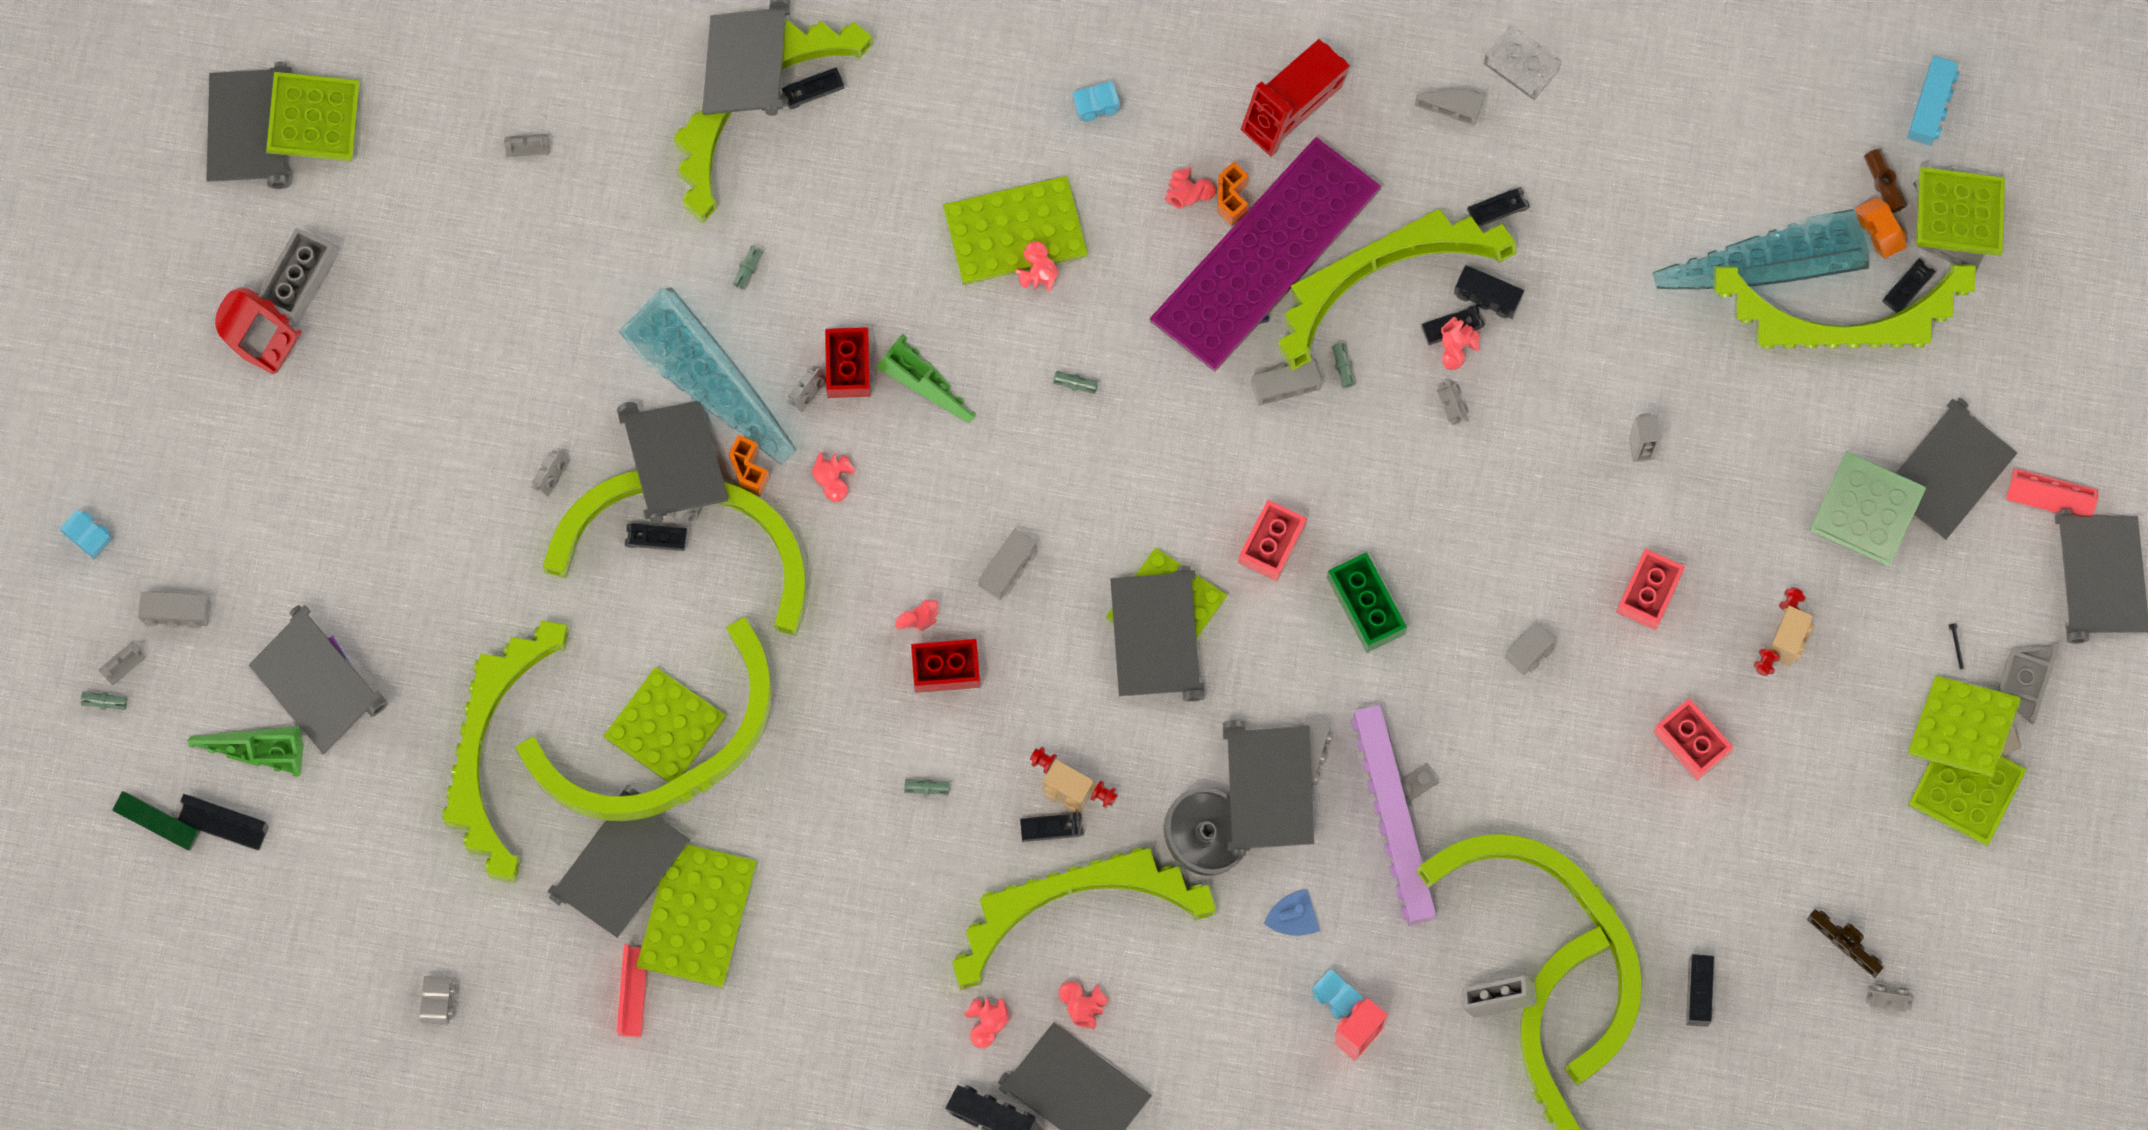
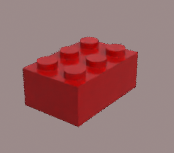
[825,327,871,398]
[911,639,980,693]

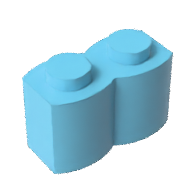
[1072,81,1120,122]
[59,509,112,559]
[1312,969,1364,1020]

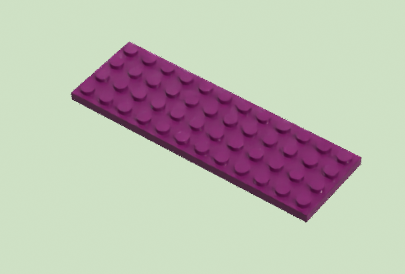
[1150,137,1381,372]

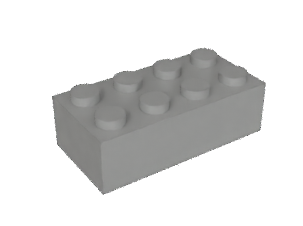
[258,228,337,326]

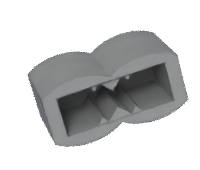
[420,976,456,1025]

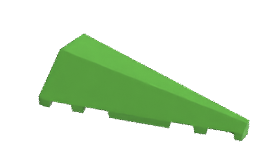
[875,333,976,423]
[188,726,304,777]

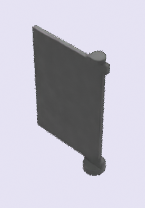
[702,0,791,116]
[206,61,292,189]
[1897,398,2017,540]
[617,400,728,524]
[2054,509,2148,644]
[1110,565,1205,702]
[248,605,388,754]
[1223,720,1315,857]
[547,785,690,938]
[998,1022,1152,1130]

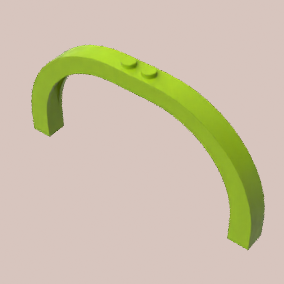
[543,471,806,636]
[515,616,772,821]
[1416,834,1642,1087]
[1520,926,1610,1130]

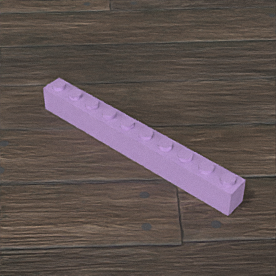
[1351,705,1436,926]

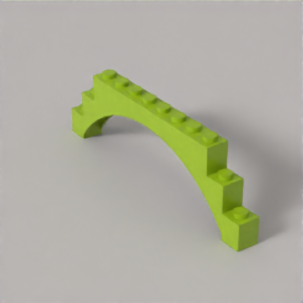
[674,20,873,223]
[1278,208,1517,371]
[1713,264,1976,349]
[442,620,569,883]
[952,847,1216,990]

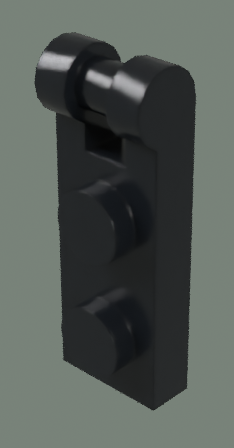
[782,67,845,109]
[1467,187,1530,227]
[1882,258,1937,313]
[1421,305,1485,346]
[624,523,687,551]
[1020,813,1084,842]

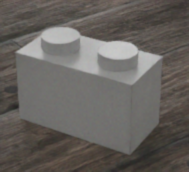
[1505,622,1556,675]

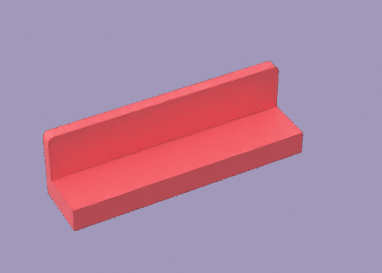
[2006,468,2098,517]
[617,944,647,1037]

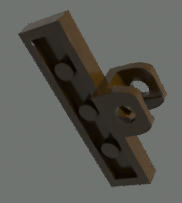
[1807,909,1884,978]

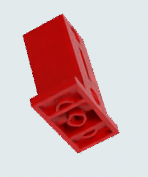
[1240,39,1350,157]

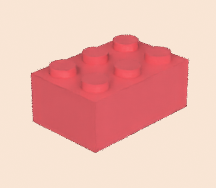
[1238,500,1307,581]
[1616,549,1685,630]
[1654,698,1733,781]
[1335,997,1388,1061]

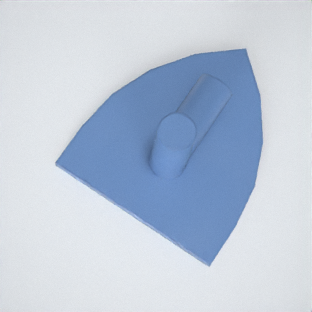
[1264,889,1320,936]

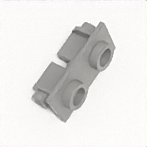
[504,134,549,157]
[787,367,826,412]
[1437,378,1469,425]
[531,450,569,496]
[98,642,146,686]
[1866,984,1914,1012]

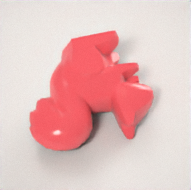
[1165,167,1216,209]
[1016,241,1059,291]
[1441,317,1479,370]
[811,452,855,502]
[895,600,939,631]
[1058,981,1108,1029]
[964,998,1010,1049]

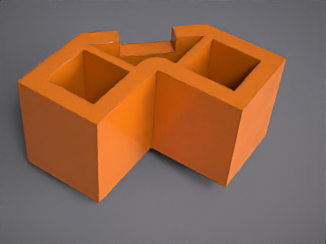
[1217,162,1249,226]
[1855,197,1907,259]
[729,435,769,497]

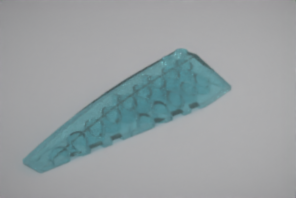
[1652,209,1869,289]
[618,287,797,464]

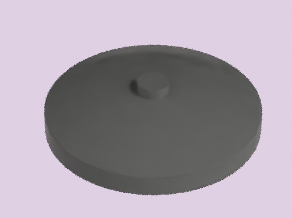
[1164,788,1244,876]

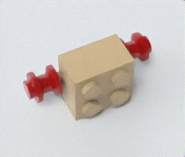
[1753,587,1814,676]
[1030,747,1118,813]

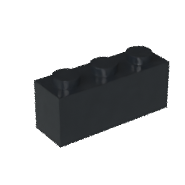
[1454,265,1524,319]
[1686,954,1714,1027]

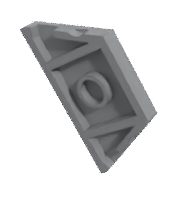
[1998,645,2059,724]

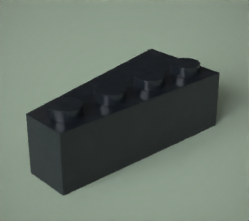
[945,1085,1043,1130]

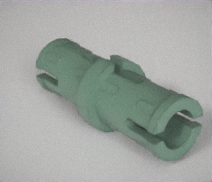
[733,246,763,290]
[1332,343,1355,388]
[1053,371,1098,394]
[81,692,127,710]
[904,778,949,796]

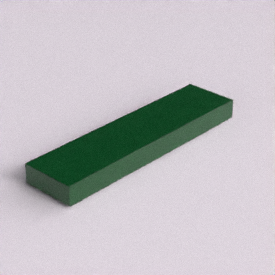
[112,791,200,851]

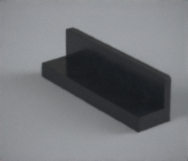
[178,793,269,851]

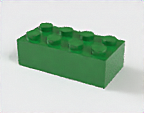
[1327,552,1407,653]

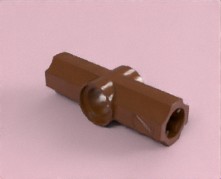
[1864,149,1907,213]

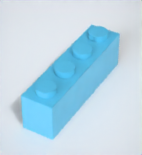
[1907,56,1960,146]

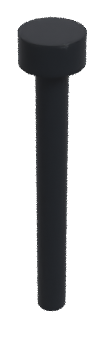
[1948,623,1964,669]

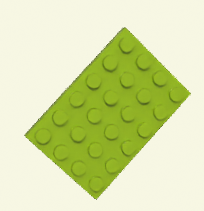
[943,176,1088,285]
[636,845,757,989]

